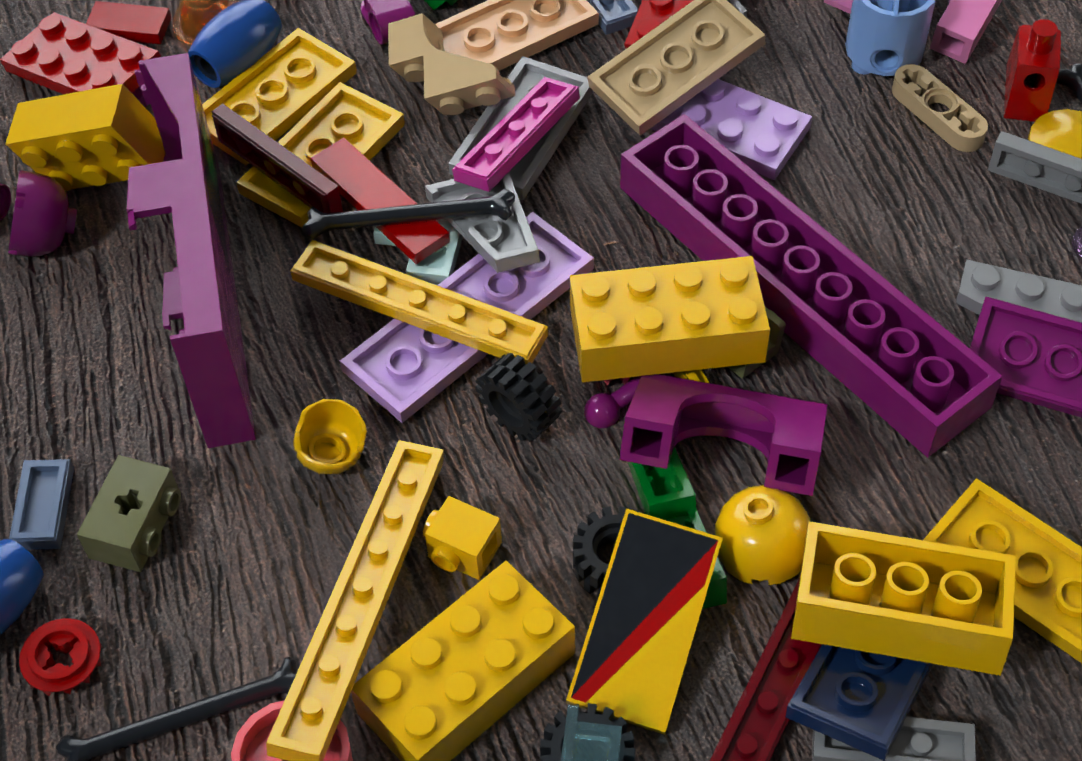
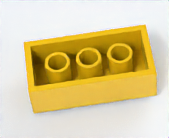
[570,256,770,382]
[791,521,1016,676]
[351,560,575,761]

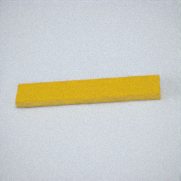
[290,240,548,365]

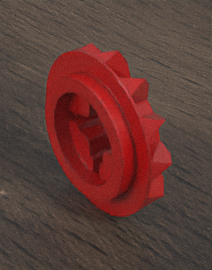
[19,618,102,696]

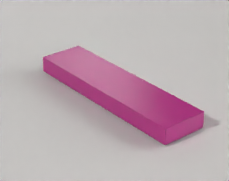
[452,77,580,192]

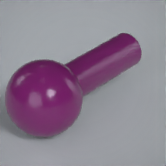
[584,374,661,428]

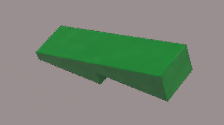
[628,447,727,609]

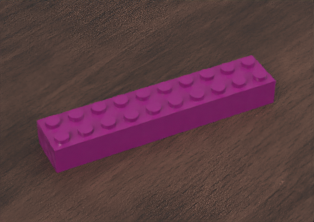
[620,114,1003,458]

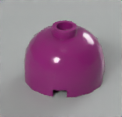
[8,170,77,257]

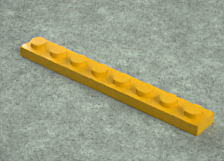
[266,440,444,761]

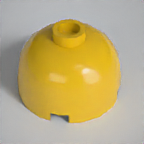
[715,485,811,585]

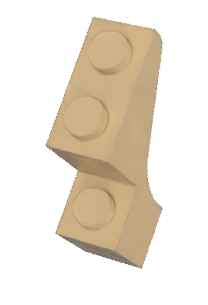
[388,13,515,115]

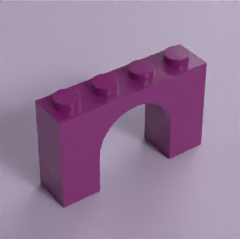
[619,374,827,496]

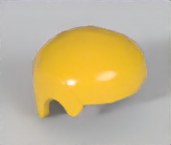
[293,399,367,474]

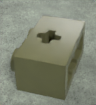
[77,455,181,572]

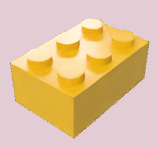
[5,84,165,191]

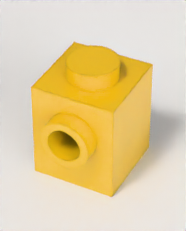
[423,496,502,580]

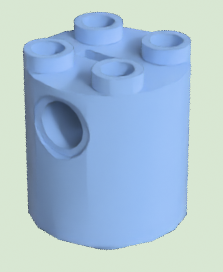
[845,0,936,76]

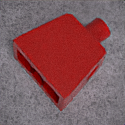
[1004,19,1061,122]

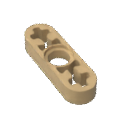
[892,64,988,152]

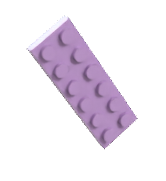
[340,212,594,423]

